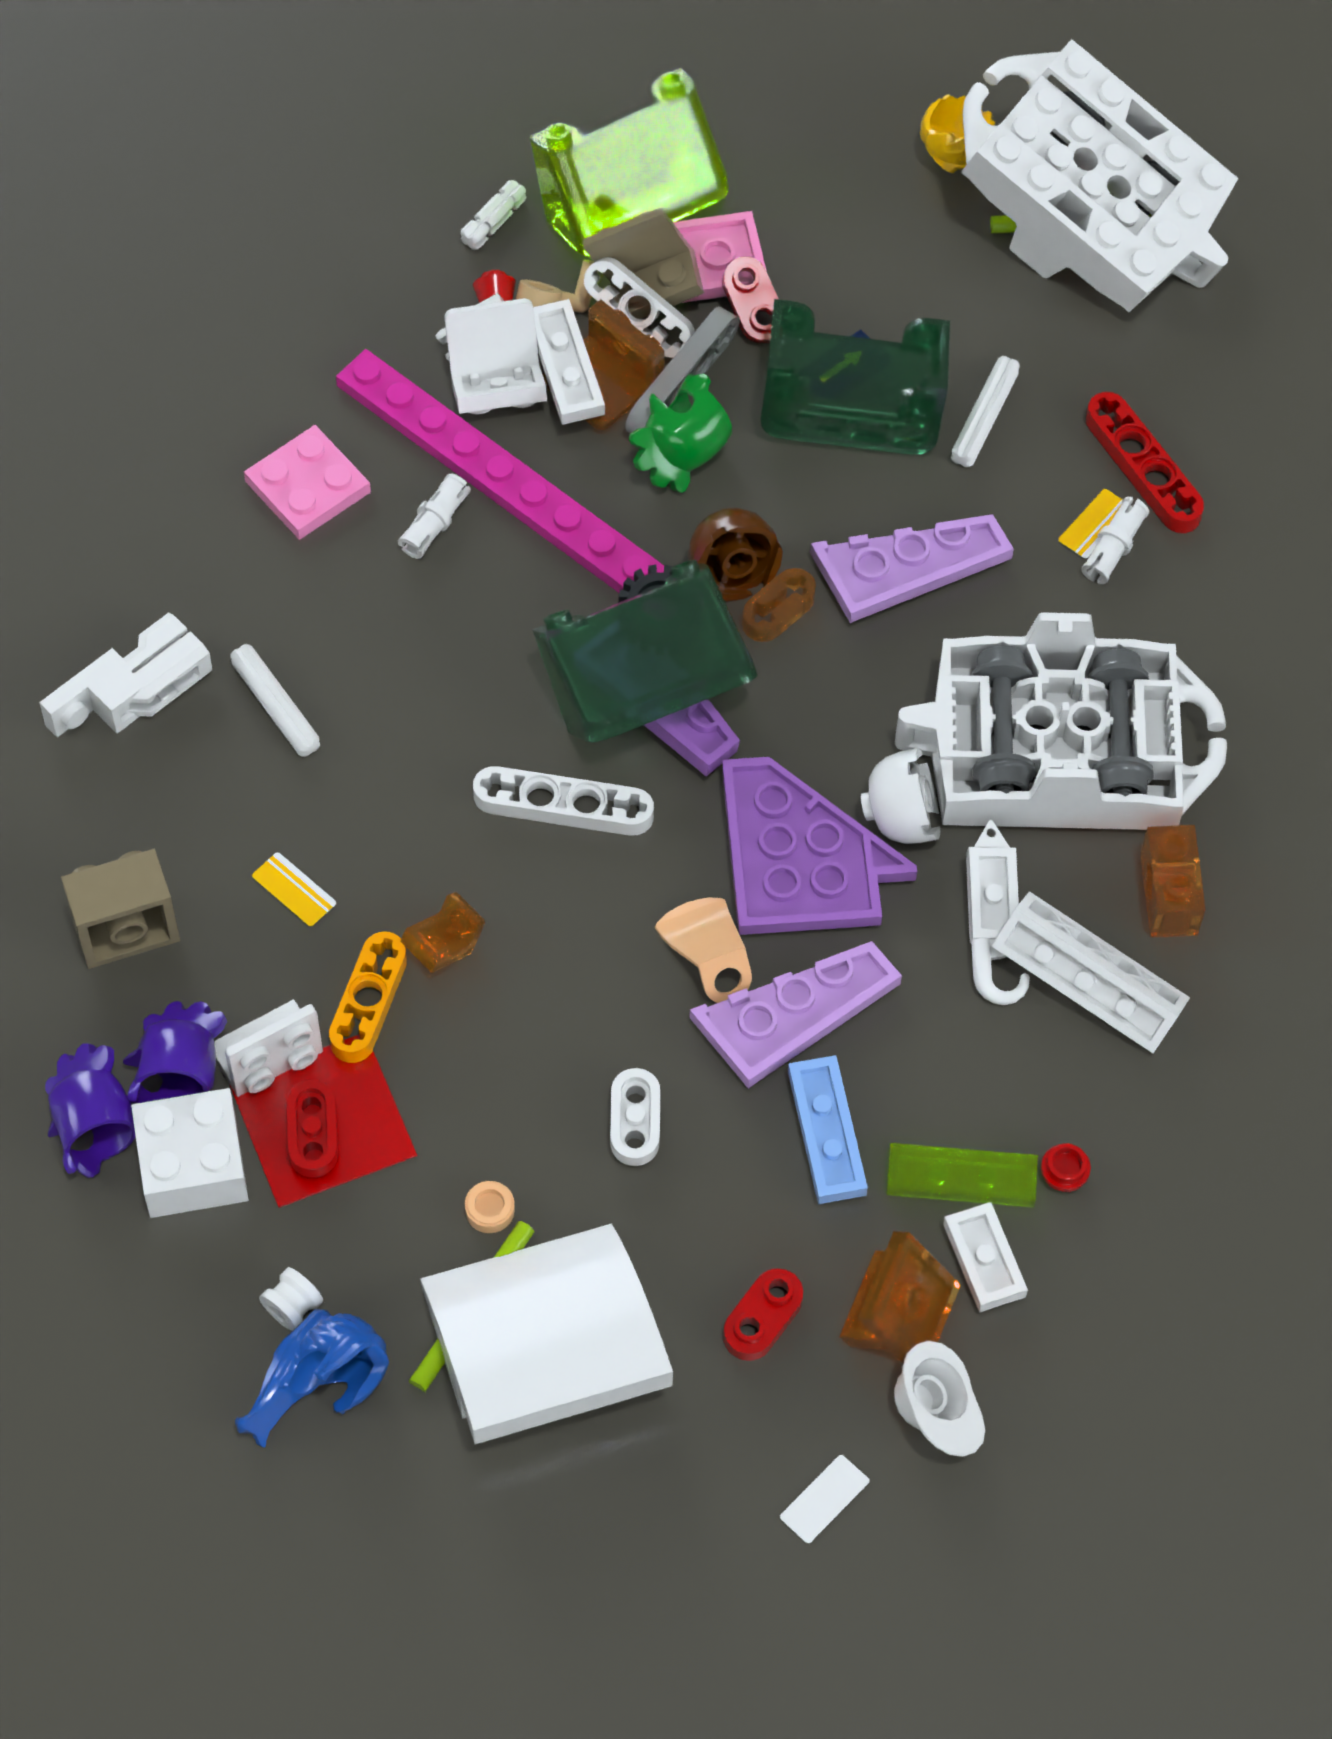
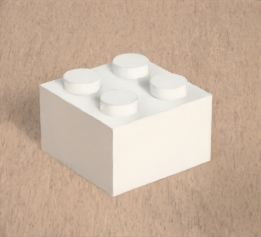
[131,1088,249,1218]

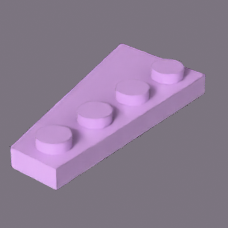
[810,514,1014,623]
[689,941,902,1088]

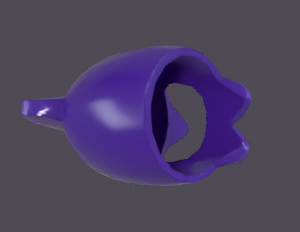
[123,1001,227,1104]
[45,1043,136,1178]

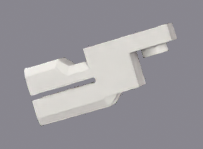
[39,612,213,737]

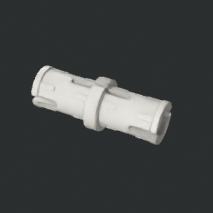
[398,474,471,559]
[1081,497,1149,584]

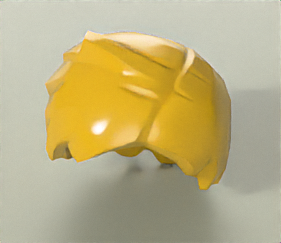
[920,94,995,173]

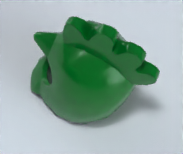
[629,373,732,493]

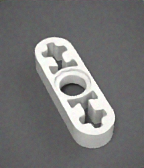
[584,257,695,357]

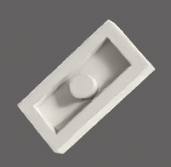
[943,1202,1028,1312]

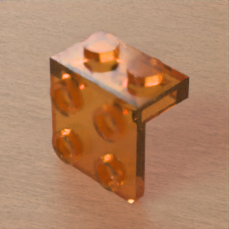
[543,299,664,430]

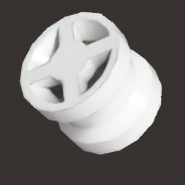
[259,1267,323,1331]

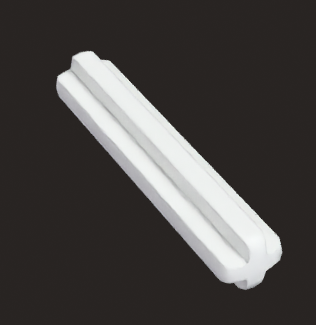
[951,356,1020,468]
[230,644,320,757]

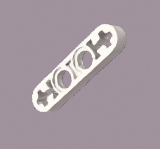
[473,766,654,836]

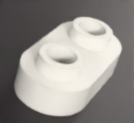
[610,1068,660,1166]

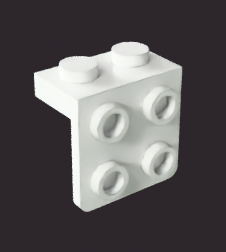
[444,298,547,414]

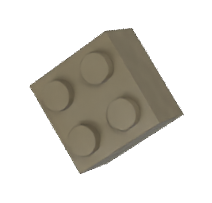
[61,848,180,969]

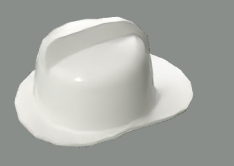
[894,1341,985,1457]

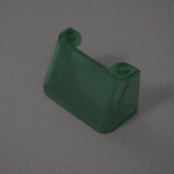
[760,299,950,455]
[533,560,758,743]

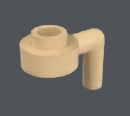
[516,259,598,313]

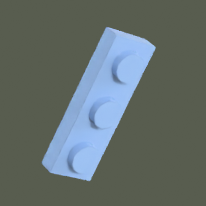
[788,1055,868,1204]

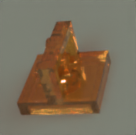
[839,1231,961,1363]

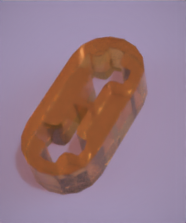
[742,568,816,642]

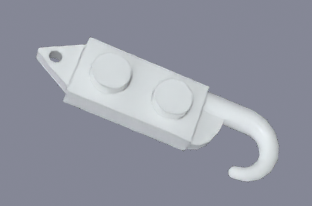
[966,820,1030,1005]

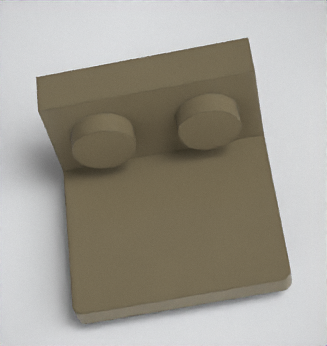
[582,208,704,326]

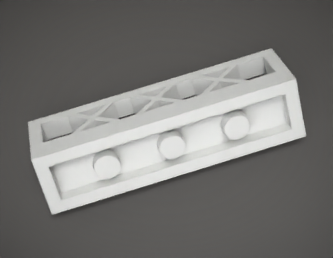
[991,891,1190,1053]

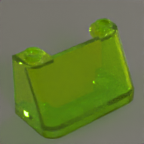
[530,68,729,257]

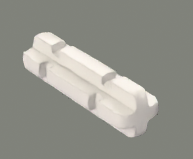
[460,180,526,250]

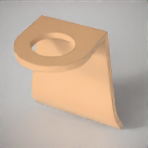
[655,897,752,1003]

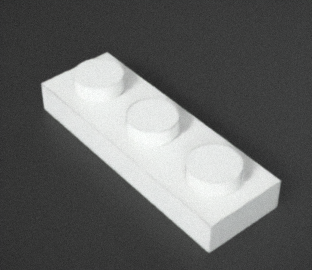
[533,299,605,425]

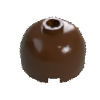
[688,507,783,601]

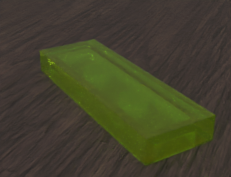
[886,1143,1038,1207]

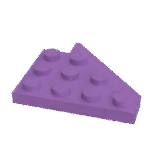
[722,757,917,935]

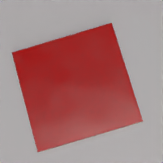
[229,1034,417,1208]

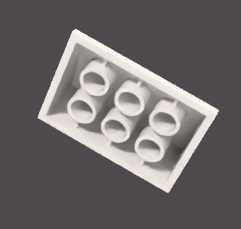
[420,1224,673,1444]

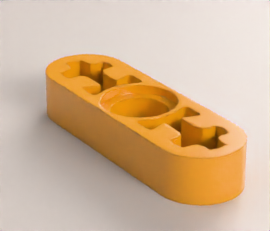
[329,932,407,1063]

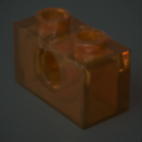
[1140,825,1206,937]

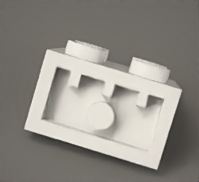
[214,999,323,1097]

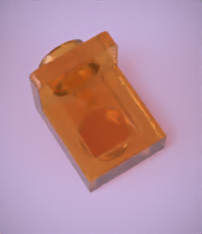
[400,892,485,973]

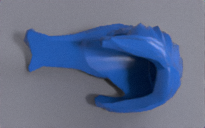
[235,1309,389,1447]

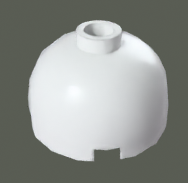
[861,748,940,844]

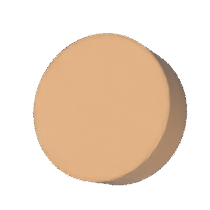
[465,1181,515,1233]

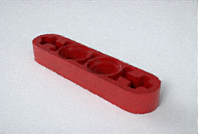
[1086,392,1204,533]

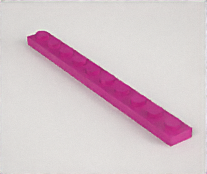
[336,349,703,621]

